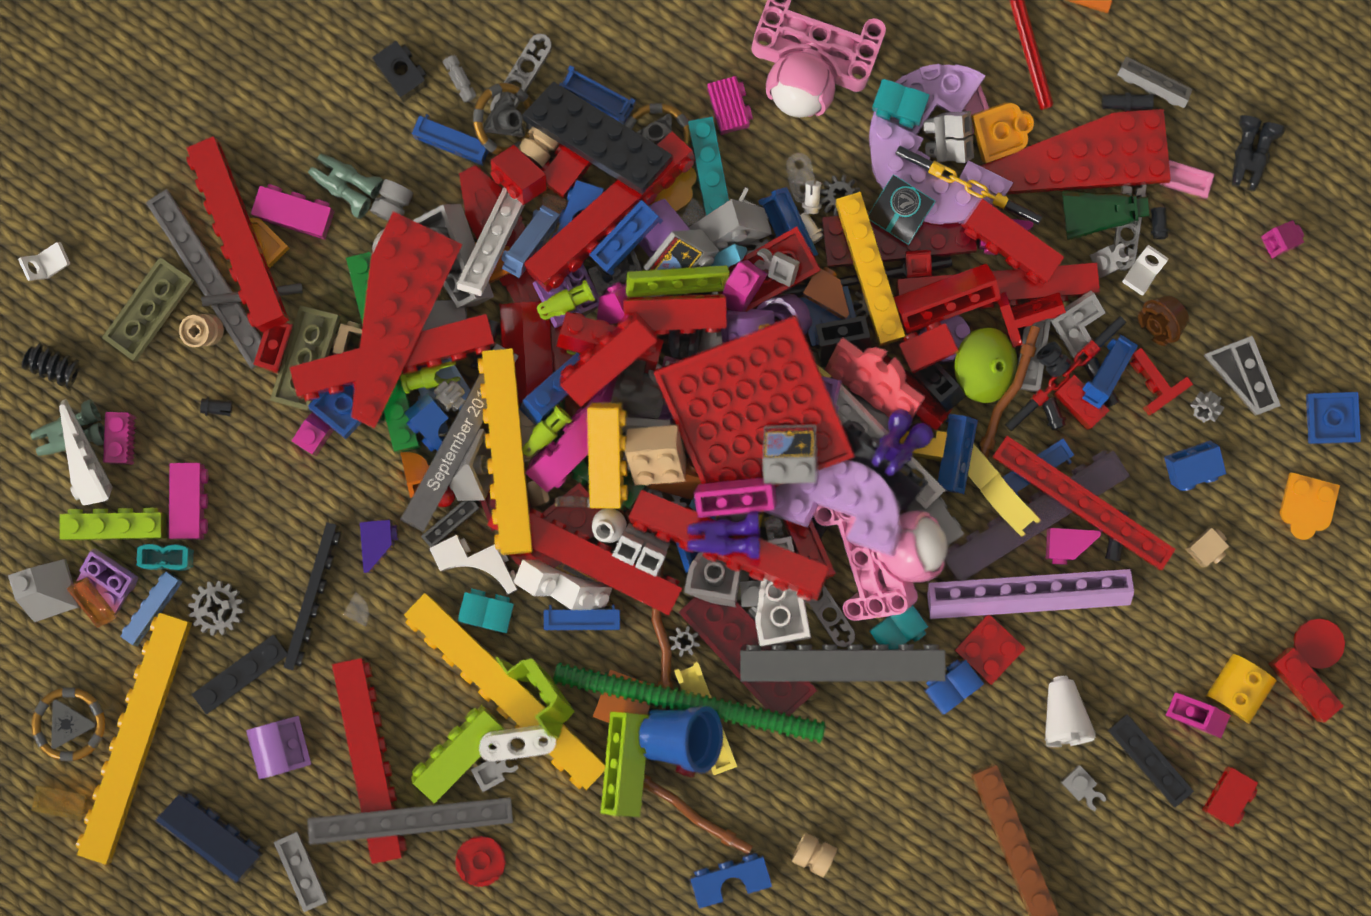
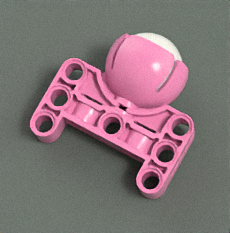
[751,0,886,118]
[814,505,947,621]

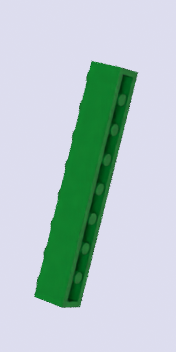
[346,252,422,454]

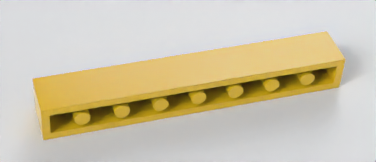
[478,348,533,555]

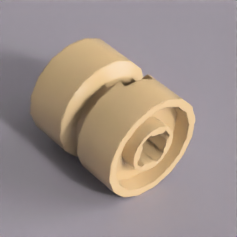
[518,126,560,168]
[179,313,224,347]
[791,832,837,877]

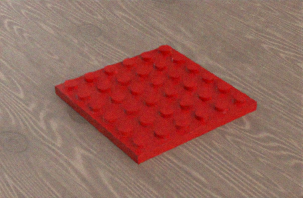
[653,315,855,487]

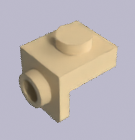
[331,321,362,355]

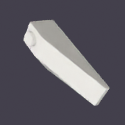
[59,399,112,506]
[755,536,811,646]

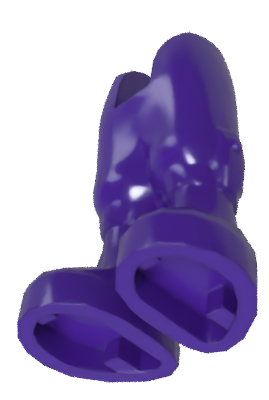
[872,409,933,475]
[687,511,760,559]

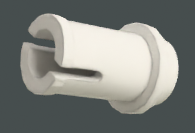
[802,181,822,214]
[800,212,824,244]

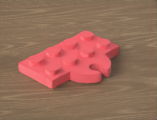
[825,338,925,420]

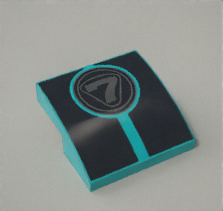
[868,174,936,245]

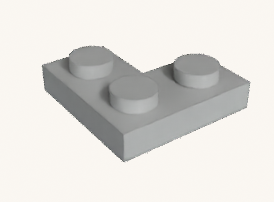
[1050,291,1105,359]

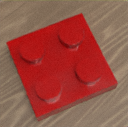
[954,615,1026,685]

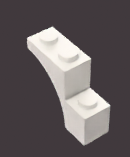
[429,535,518,594]
[514,560,612,610]

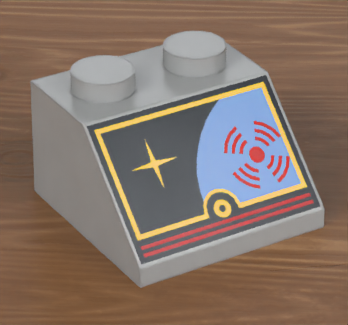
[644,229,719,271]
[763,425,818,484]

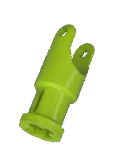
[537,280,595,320]
[400,361,461,394]
[522,405,573,456]

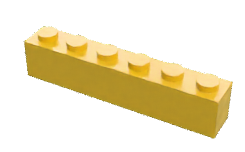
[835,192,905,347]

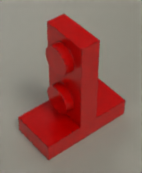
[998,291,1066,347]
[1130,348,1193,416]

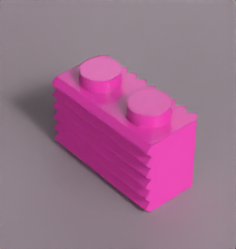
[707,76,753,135]
[103,412,136,465]

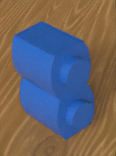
[924,659,984,715]

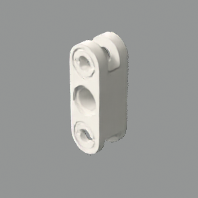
[479,725,556,761]

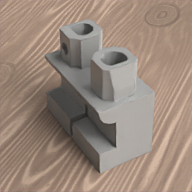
[923,111,974,163]
[612,523,670,577]

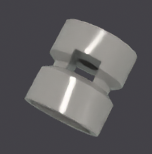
[370,179,414,221]

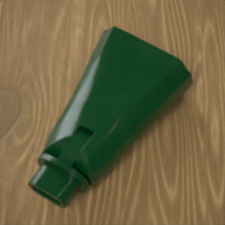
[1062,191,1150,240]

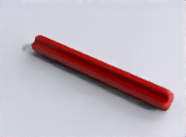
[1009,0,1053,110]

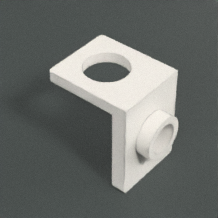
[18,242,70,281]
[1122,245,1169,296]

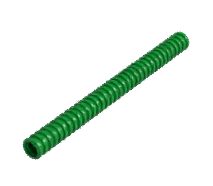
[553,662,826,743]

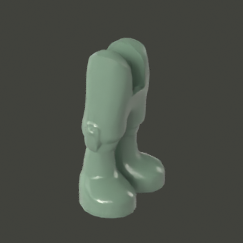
[308,153,384,219]
[30,399,105,456]

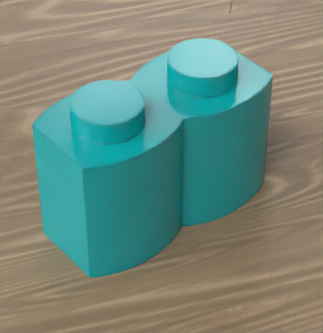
[872,79,930,128]
[137,544,194,571]
[458,588,514,633]
[869,605,928,649]

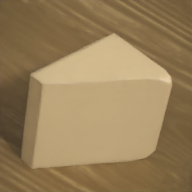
[526,481,550,507]

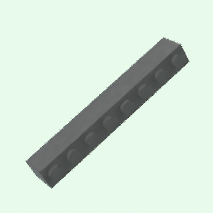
[740,644,945,681]

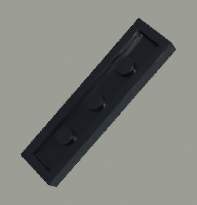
[192,635,288,715]
[1107,714,1194,808]

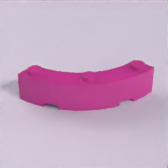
[525,372,635,492]

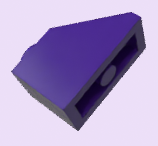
[360,520,398,573]

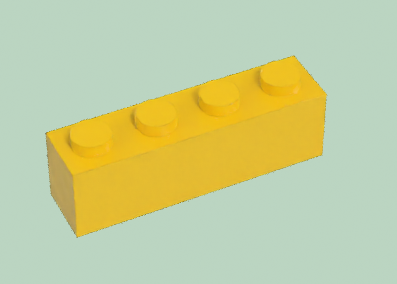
[588,402,628,509]

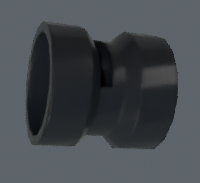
[1036,342,1071,377]

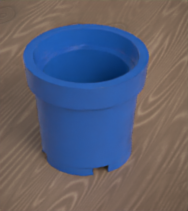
[639,706,723,773]

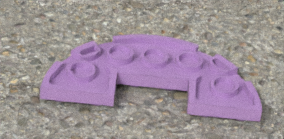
[869,64,985,160]
[870,117,1013,224]
[764,460,901,557]

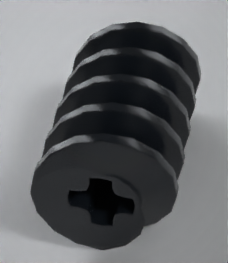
[22,342,79,390]

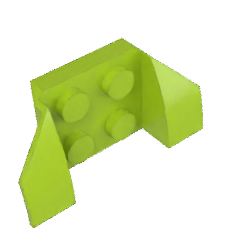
[496,657,575,739]

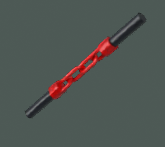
[1005,316,1127,432]

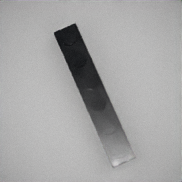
[283,522,342,671]

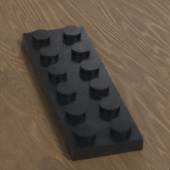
[522,81,673,194]

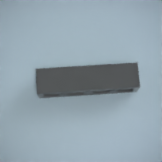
[421,500,480,548]

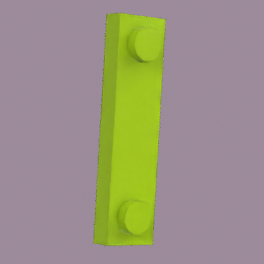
[626,265,729,297]

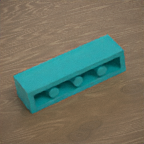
[688,117,729,216]

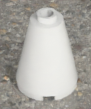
[1045,676,1096,747]

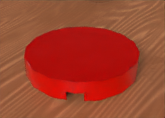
[1293,619,1345,669]
[455,835,506,887]

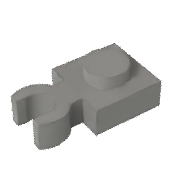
[1090,242,1135,278]
[754,248,800,287]
[471,760,519,792]
[1061,765,1106,811]

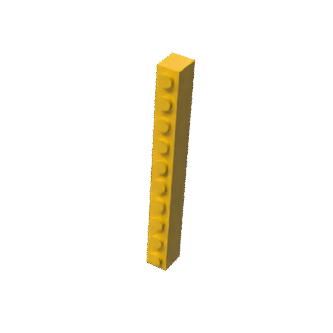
[404,593,605,790]
[76,613,193,865]

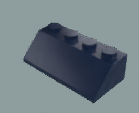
[155,792,264,883]

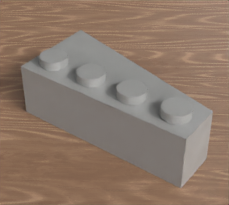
[413,204,494,308]

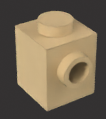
[1185,528,1229,567]

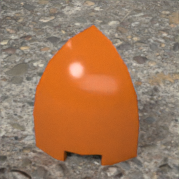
[400,452,429,498]

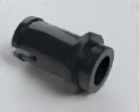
[1150,207,1170,240]
[200,396,233,417]
[1042,397,1066,431]

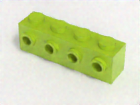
[60,508,167,541]
[411,705,505,803]
[601,711,650,817]

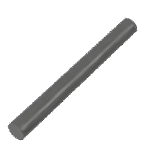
[201,283,303,307]

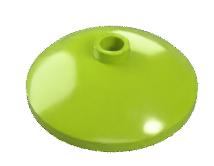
[954,328,1018,403]

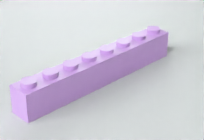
[927,569,1134,619]

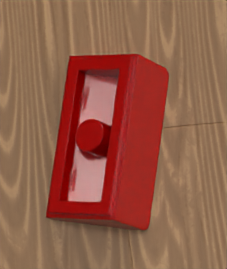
[253,322,293,374]

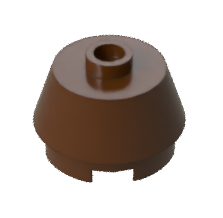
[1138,295,1189,346]

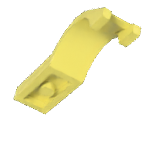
[968,444,1041,537]
[674,661,737,775]

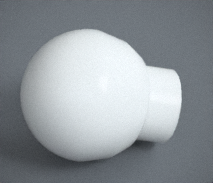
[592,508,627,543]

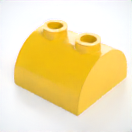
[1206,654,1276,724]

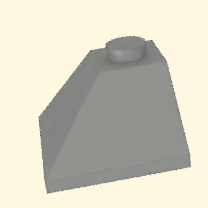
[450,429,494,501]
[8,559,80,622]

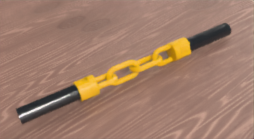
[895,146,1043,225]

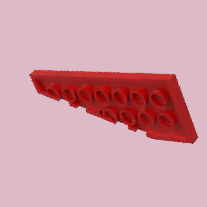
[981,109,1171,195]
[351,211,463,428]

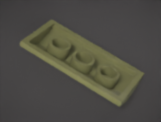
[102,257,194,362]
[270,306,341,411]

